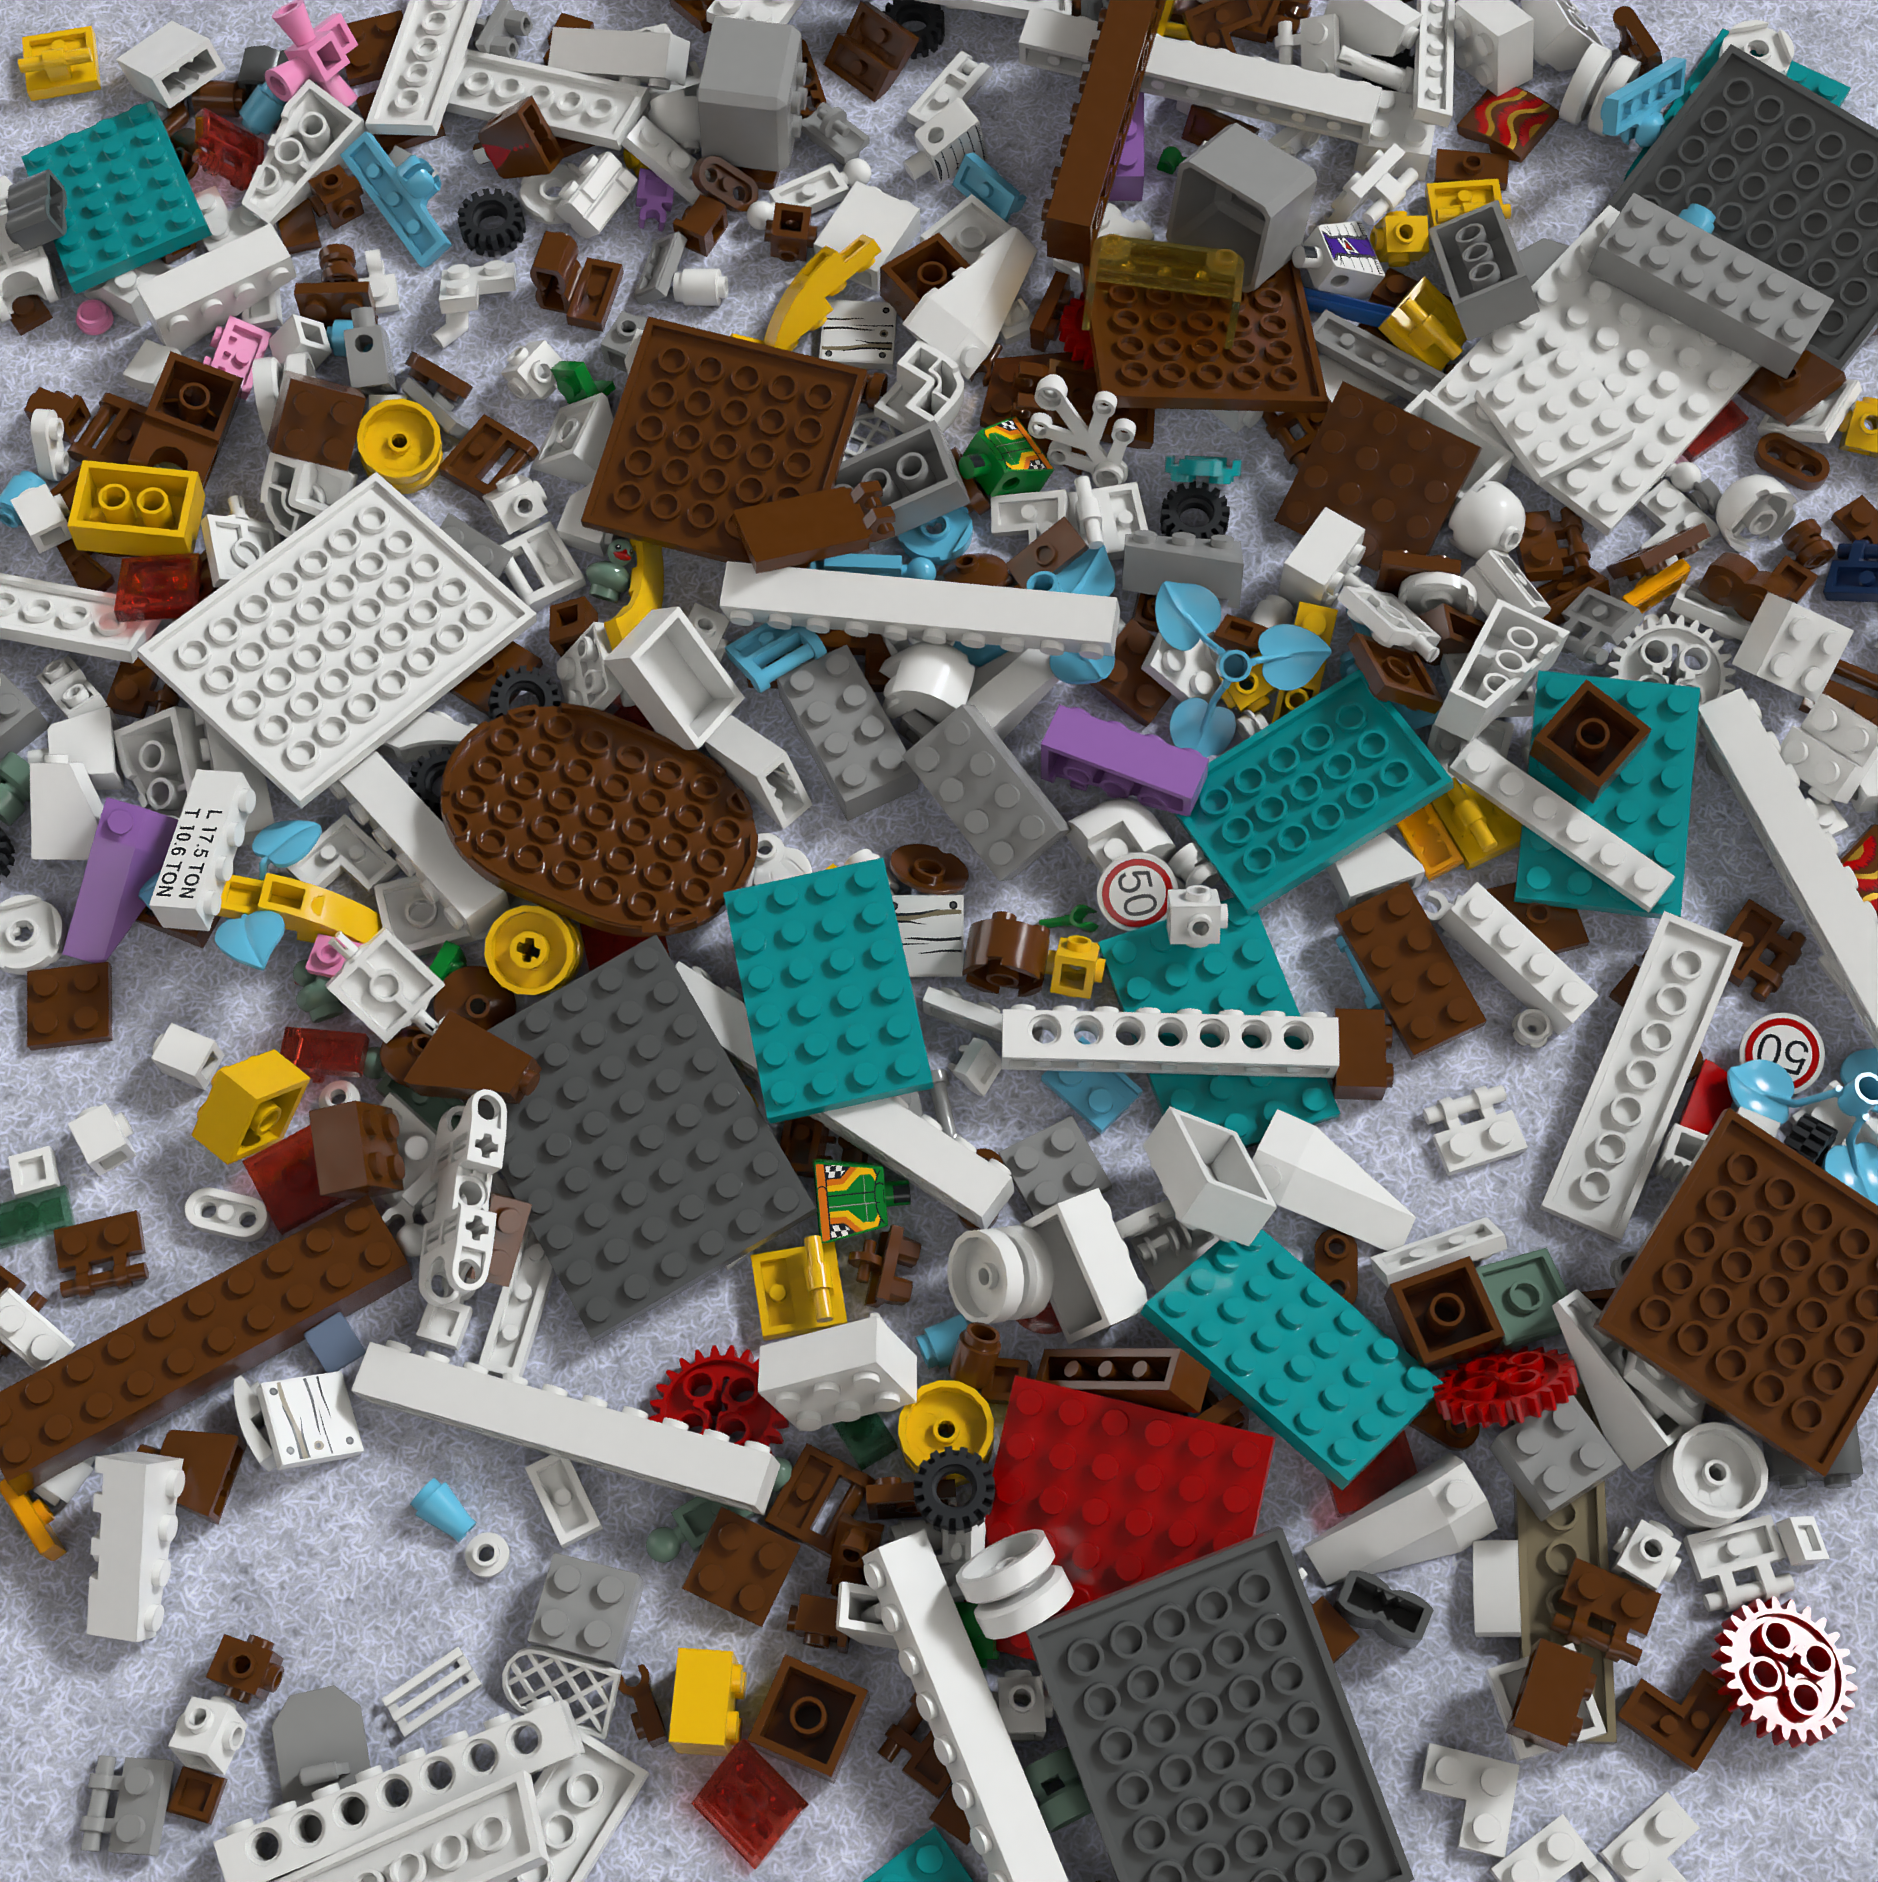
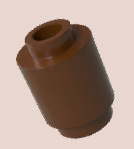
[192,80,248,118]
[948,1322,1001,1389]

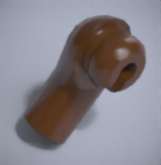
[163,98,190,137]

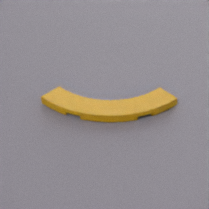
[604,539,664,651]

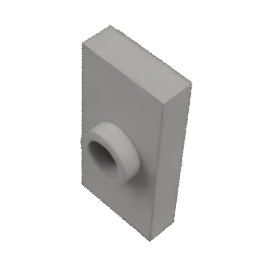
[634,232,688,305]
[401,377,470,441]

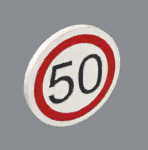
[1097,852,1178,931]
[1739,1013,1825,1094]

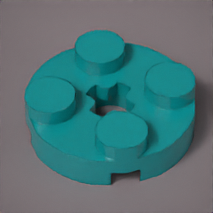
[1165,455,1242,484]

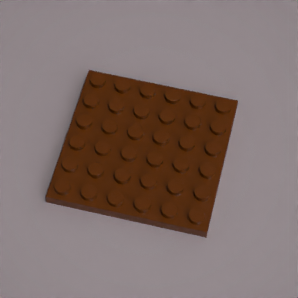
[1079,243,1329,413]
[581,316,868,569]
[1593,1108,1878,1478]

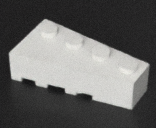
[136,223,297,352]
[1434,599,1570,742]
[86,1451,185,1642]

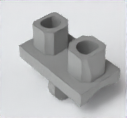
[472,0,533,59]
[801,102,870,166]

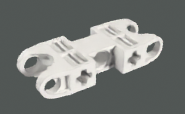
[0,175,61,323]
[419,1089,507,1306]

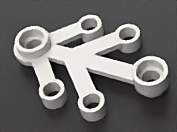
[1028,374,1136,488]

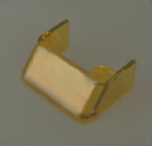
[1082,234,1244,349]

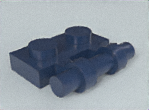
[1823,540,1878,602]

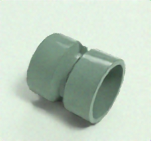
[0,751,30,826]
[1023,1747,1092,1833]

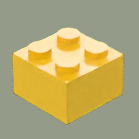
[191,1049,310,1165]
[668,1648,747,1757]

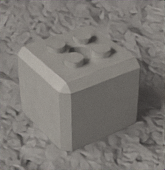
[698,16,808,172]
[1166,123,1318,293]

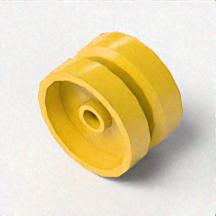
[357,399,444,494]
[484,905,584,995]
[898,1380,994,1487]

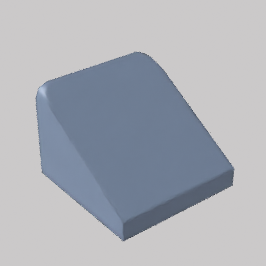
[303,1312,366,1373]

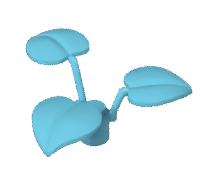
[953,545,1116,685]
[1155,581,1332,758]
[138,820,322,971]
[1727,1048,1878,1205]

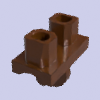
[848,1224,921,1308]
[826,1513,885,1597]

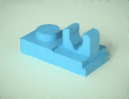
[952,152,1027,222]

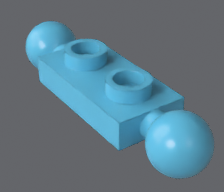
[809,554,936,580]

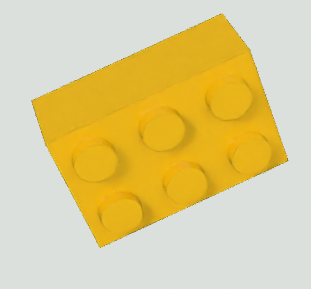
[67,460,206,561]

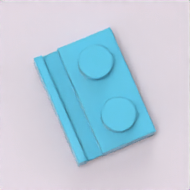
[1041,1036,1143,1134]

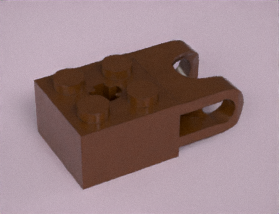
[128,351,244,491]

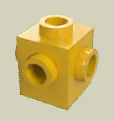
[1370,211,1430,268]
[1837,397,1878,458]
[1219,652,1279,714]
[1045,935,1106,999]

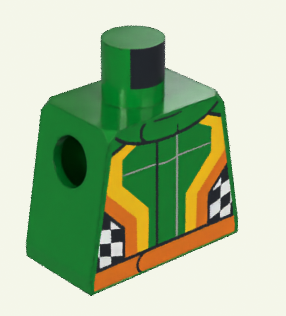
[959,416,1055,497]
[812,1159,911,1243]

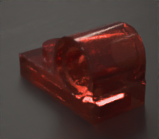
[280,1027,370,1084]

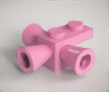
[264,0,358,107]

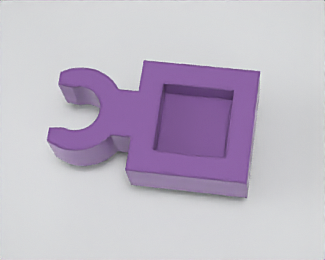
[635,168,674,232]

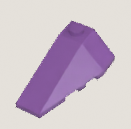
[62,797,179,963]

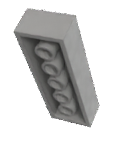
[1587,193,1834,379]

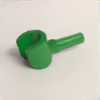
[1157,146,1187,175]
[1039,904,1099,933]

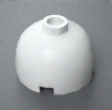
[647,89,701,155]
[1716,474,1797,552]
[1449,481,1526,560]

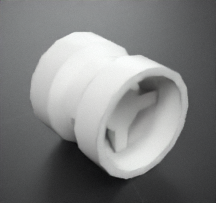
[1168,841,1221,889]

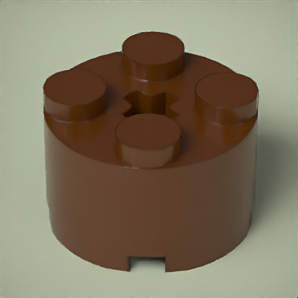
[962,911,1050,997]

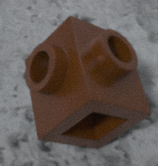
[308,164,365,230]
[764,202,818,262]
[206,1634,284,1705]

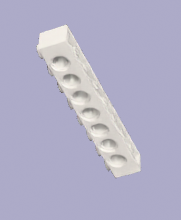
[1001,1004,1339,1078]
[213,1695,585,1882]

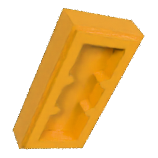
[1621,559,1691,614]
[1396,803,1465,882]
[0,1479,67,1561]

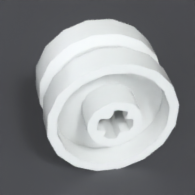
[1559,42,1641,137]
[252,352,317,439]
[947,1225,1054,1324]
[1653,1422,1768,1532]
[956,1529,1074,1640]

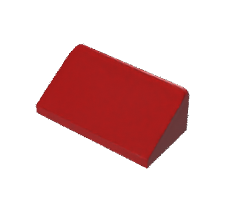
[1678,1059,1733,1135]

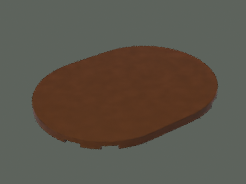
[440,703,758,937]

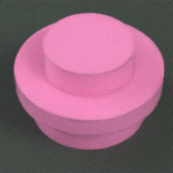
[76,299,114,335]

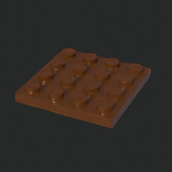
[1274,381,1482,572]

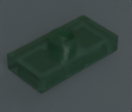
[0,1185,76,1249]
[831,1413,899,1471]

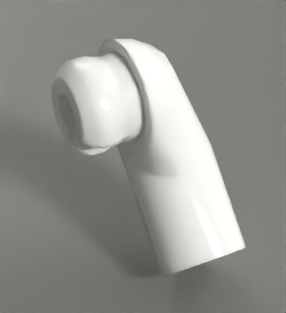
[431,311,469,349]

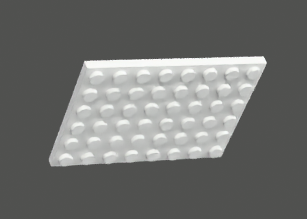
[1430,205,1761,536]
[137,472,537,808]

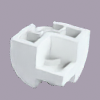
[874,339,964,433]
[260,451,358,538]
[879,642,975,723]
[1066,798,1176,873]

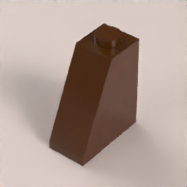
[403,1010,542,1104]

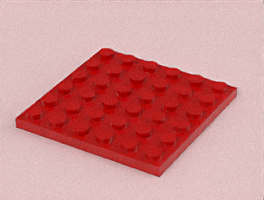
[964,1375,1276,1661]

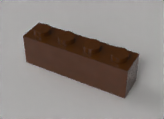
[1035,1348,1211,1413]

